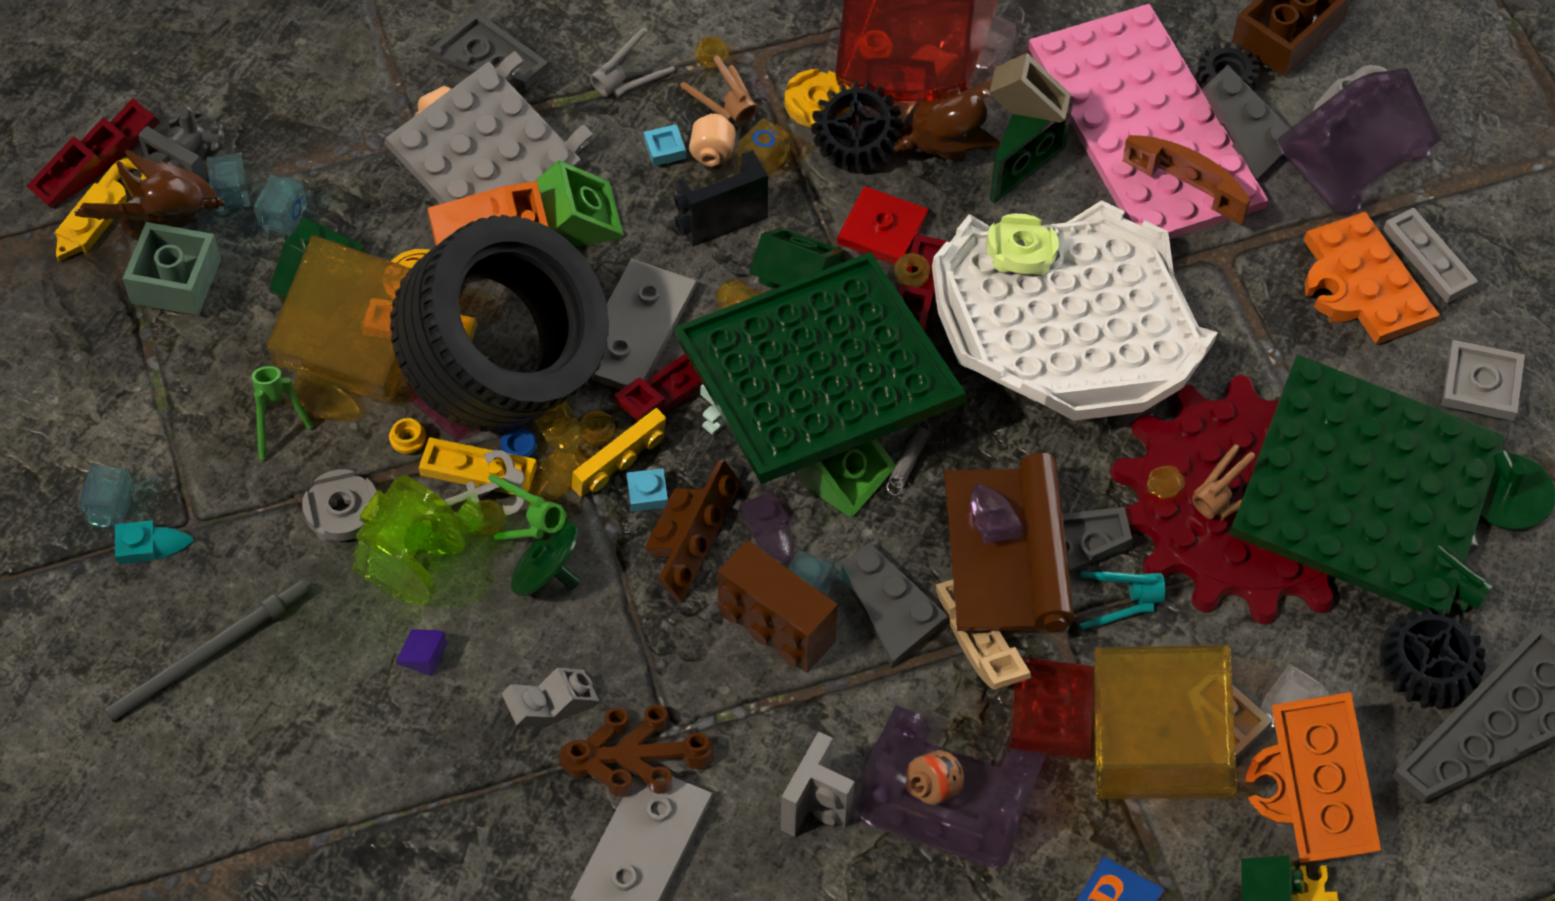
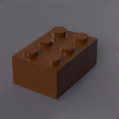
[1232,0,1350,77]
[718,540,838,673]

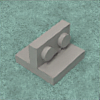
[781,731,855,837]

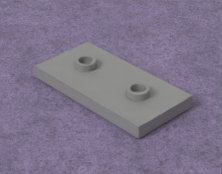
[591,258,696,390]
[570,775,712,901]

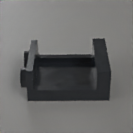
[673,150,768,247]

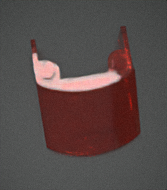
[835,0,999,102]

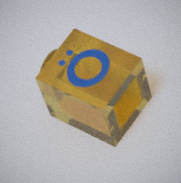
[738,118,790,177]

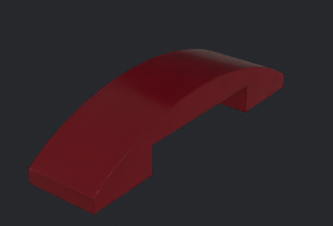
[613,353,703,421]

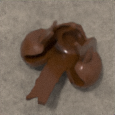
[893,77,1000,161]
[74,150,225,240]

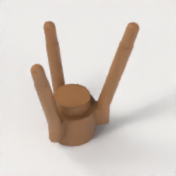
[680,56,758,125]
[1192,444,1255,520]

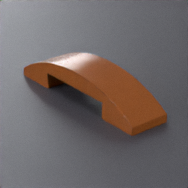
[1122,135,1251,225]

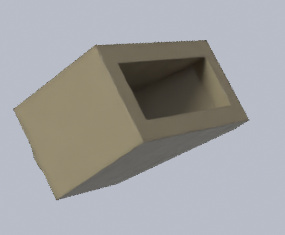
[989,53,1071,122]

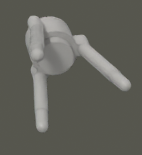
[590,28,676,98]

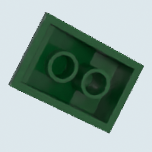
[990,102,1072,204]

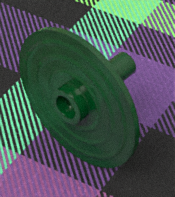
[1480,451,1555,530]
[511,520,581,596]

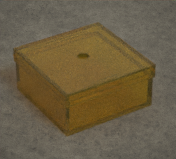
[266,235,411,406]
[1094,645,1237,799]

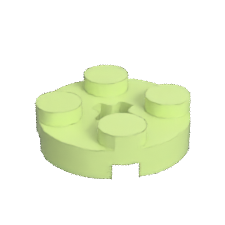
[986,214,1059,275]

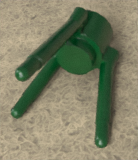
[1434,545,1493,612]

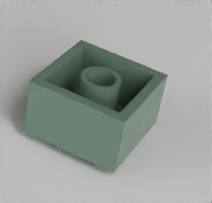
[122,222,221,316]

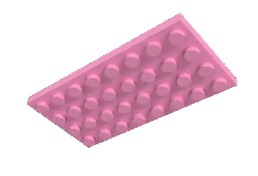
[1028,4,1268,239]

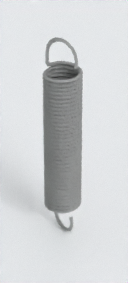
[887,419,930,496]

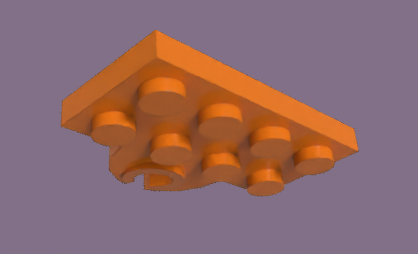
[1303,212,1440,345]
[1245,692,1382,864]

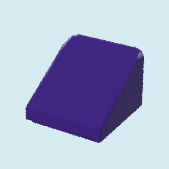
[396,629,447,676]

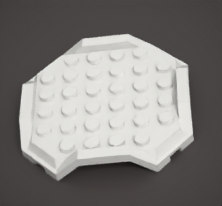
[932,200,1218,421]

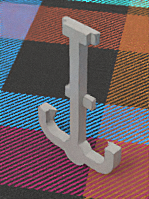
[420,450,525,523]

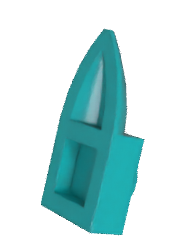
[115,520,194,564]

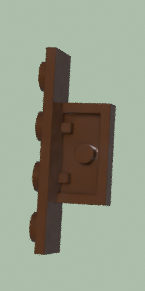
[644,460,742,602]

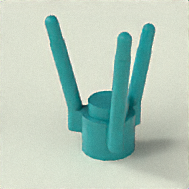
[1079,571,1165,631]

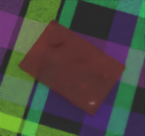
[1009,657,1094,759]

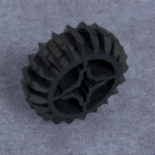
[811,80,904,173]
[1379,607,1486,710]

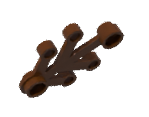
[559,705,714,797]

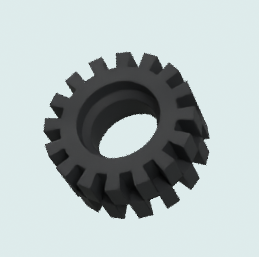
[1195,42,1260,91]

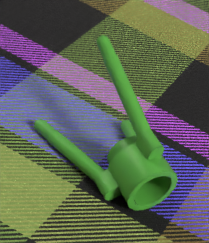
[251,366,314,461]
[488,474,567,540]

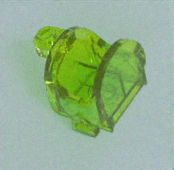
[350,475,486,605]

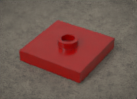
[837,186,928,267]

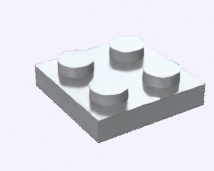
[1441,340,1525,421]

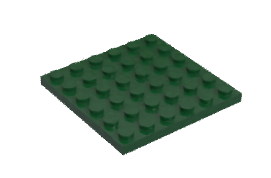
[674,252,966,484]
[1229,354,1505,617]

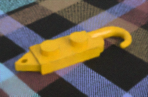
[54,158,147,262]

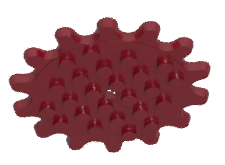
[1110,375,1335,625]

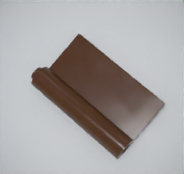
[944,453,1074,632]

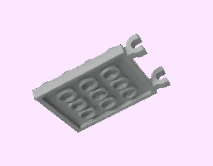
[384,51,593,204]

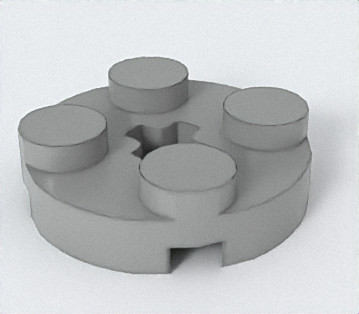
[302,469,379,542]

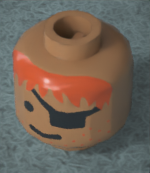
[905,750,964,807]

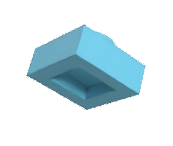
[644,124,686,166]
[627,468,668,512]

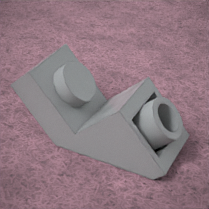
[501,668,599,727]

